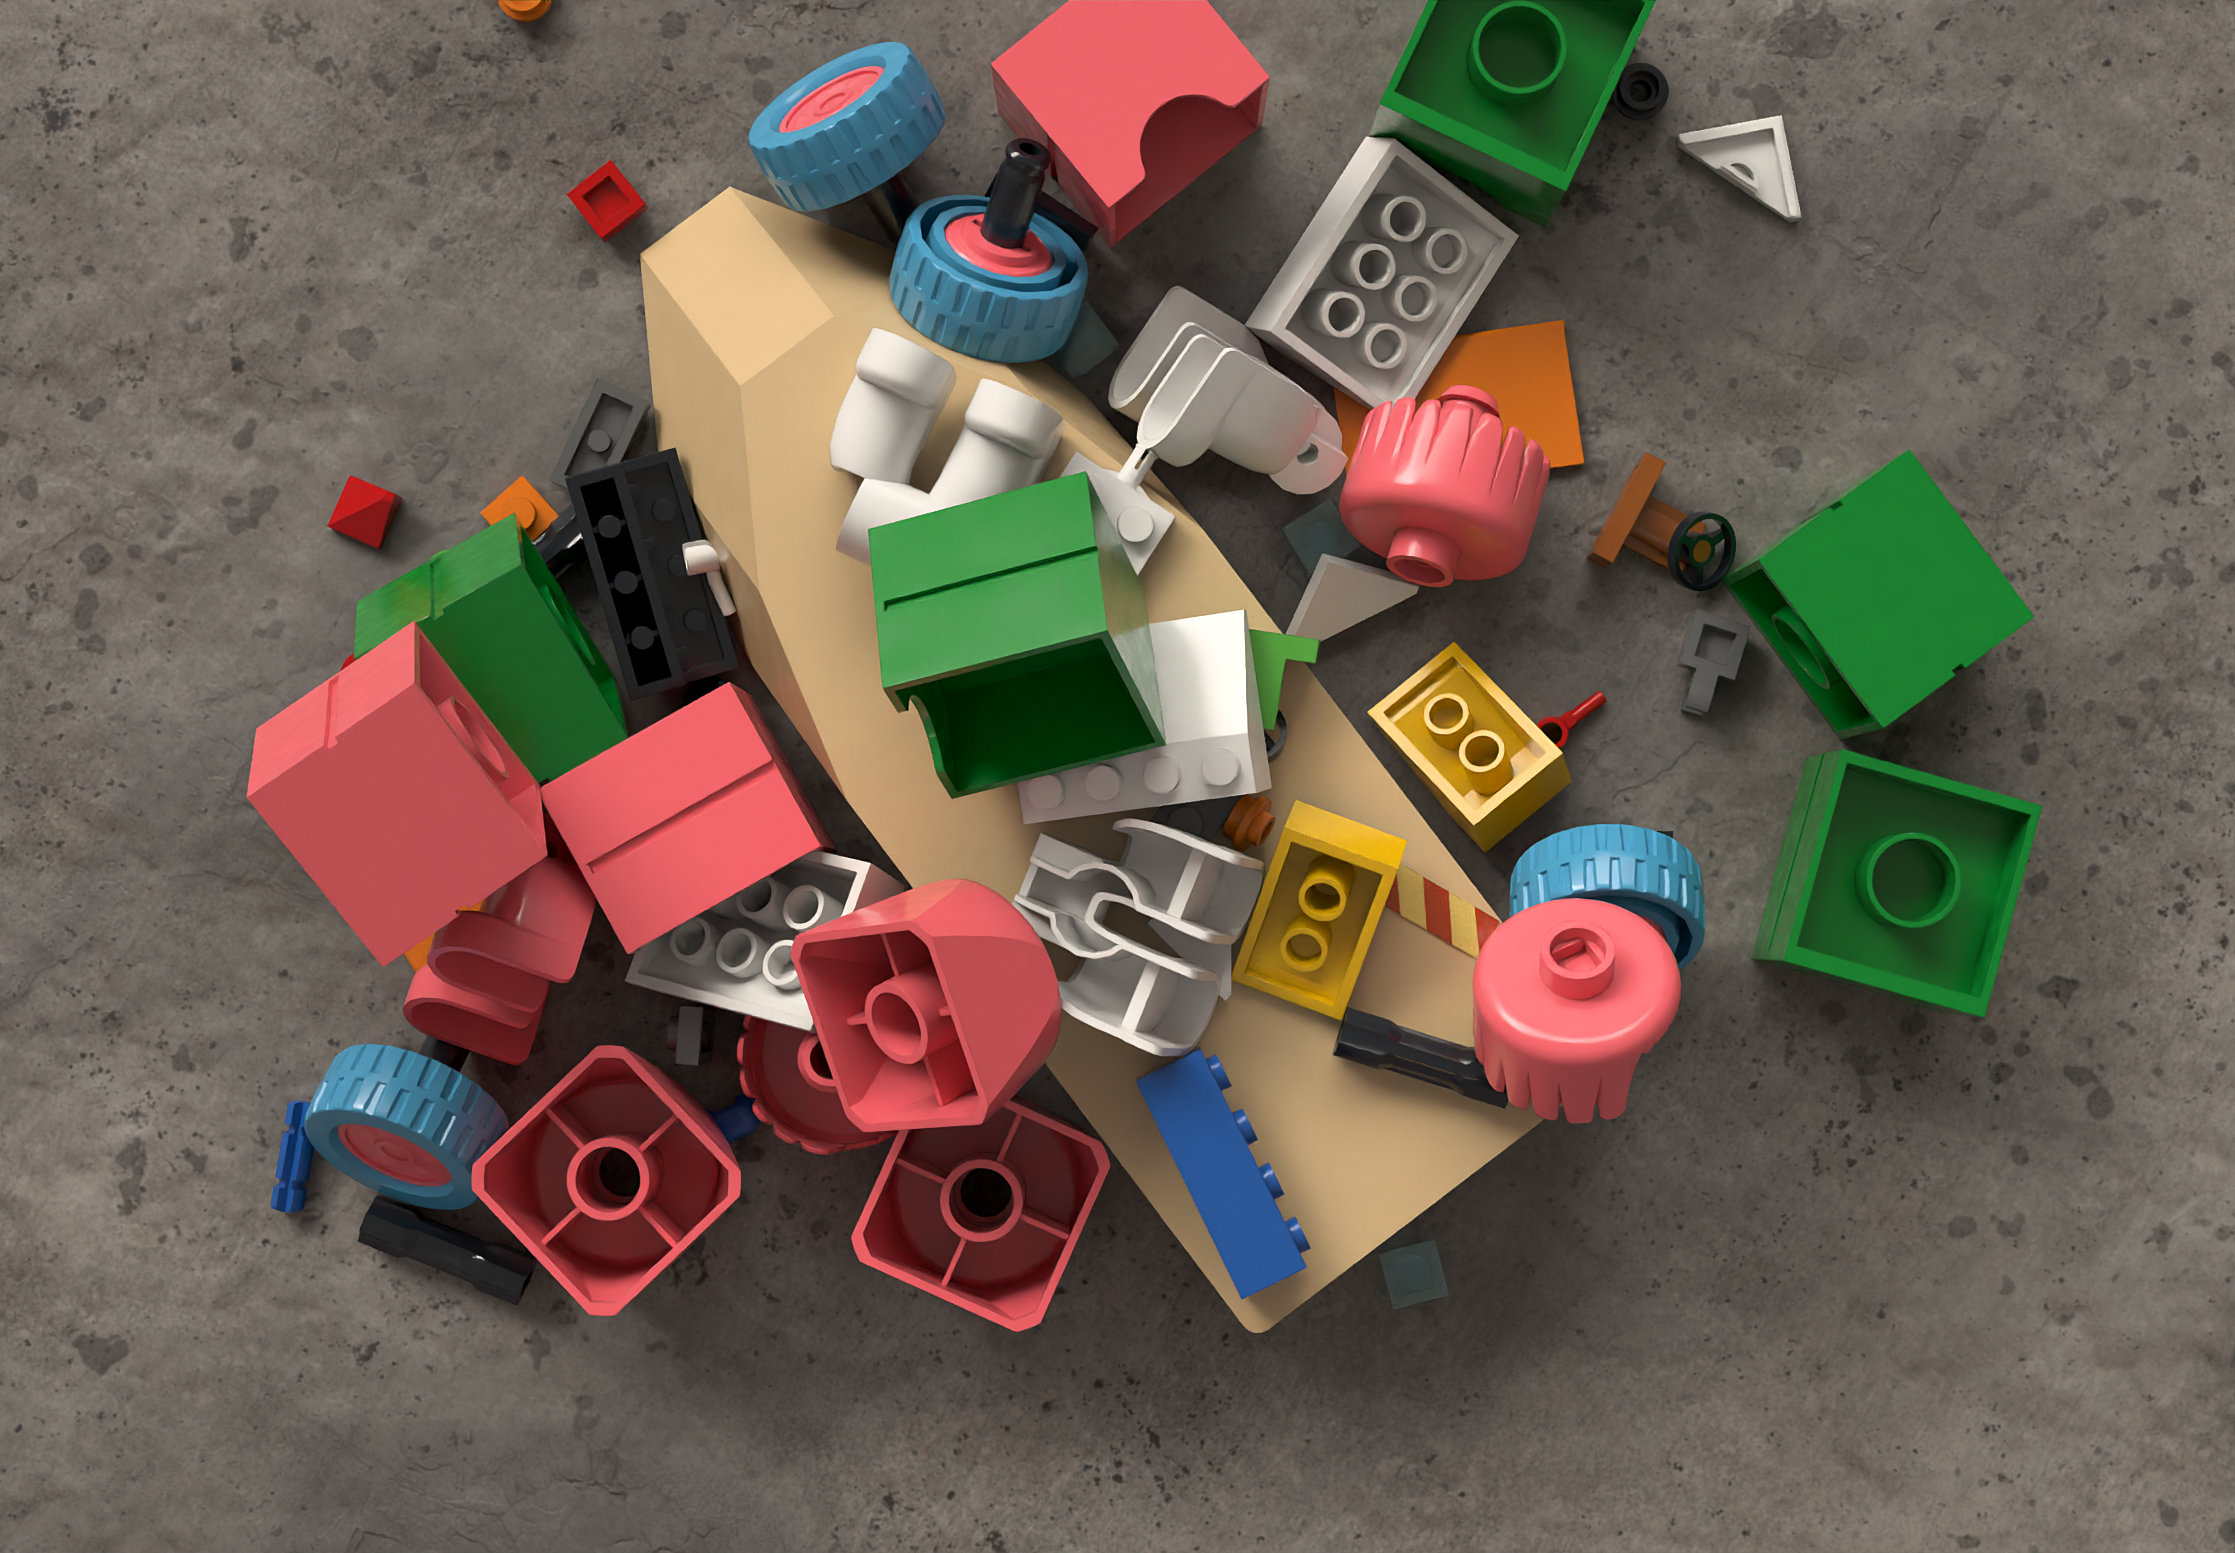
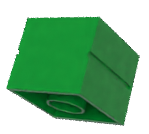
[1369,0,1656,227]
[1722,449,2034,739]
[868,471,1167,799]
[354,513,628,785]
[1751,749,2043,1018]

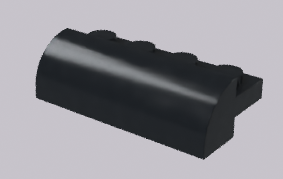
[565,447,739,701]

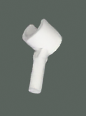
[682,540,736,616]

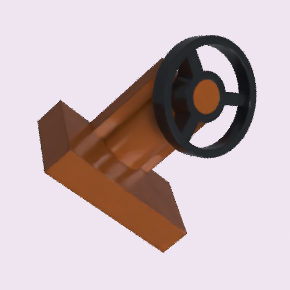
[1586,452,1736,591]

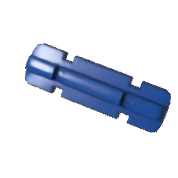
[270,1100,314,1213]

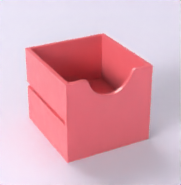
[990,0,1270,249]
[247,621,547,967]
[540,682,838,954]

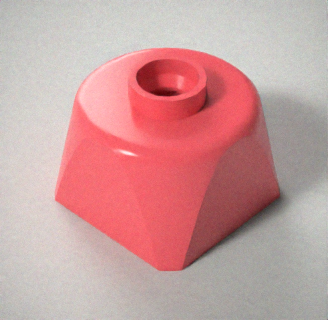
[790,878,1061,1132]
[471,1045,741,1316]
[851,1094,1111,1332]

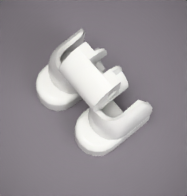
[1108,286,1348,494]
[829,328,1065,566]
[1012,818,1266,1056]

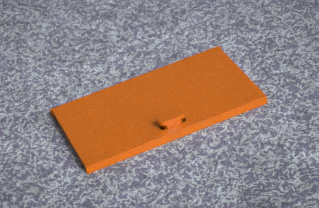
[1333,320,1584,476]

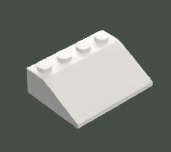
[1244,137,1519,416]
[1018,610,1272,824]
[625,850,905,1034]

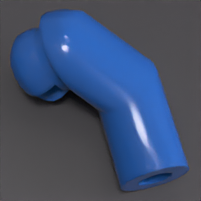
[704,1094,760,1143]

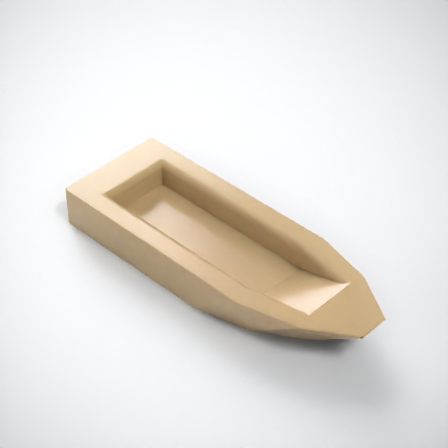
[640,187,1563,1333]

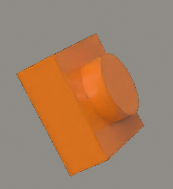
[480,475,559,542]

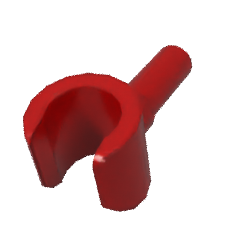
[1536,691,1607,749]

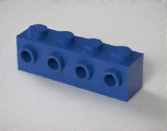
[1136,1047,1311,1299]

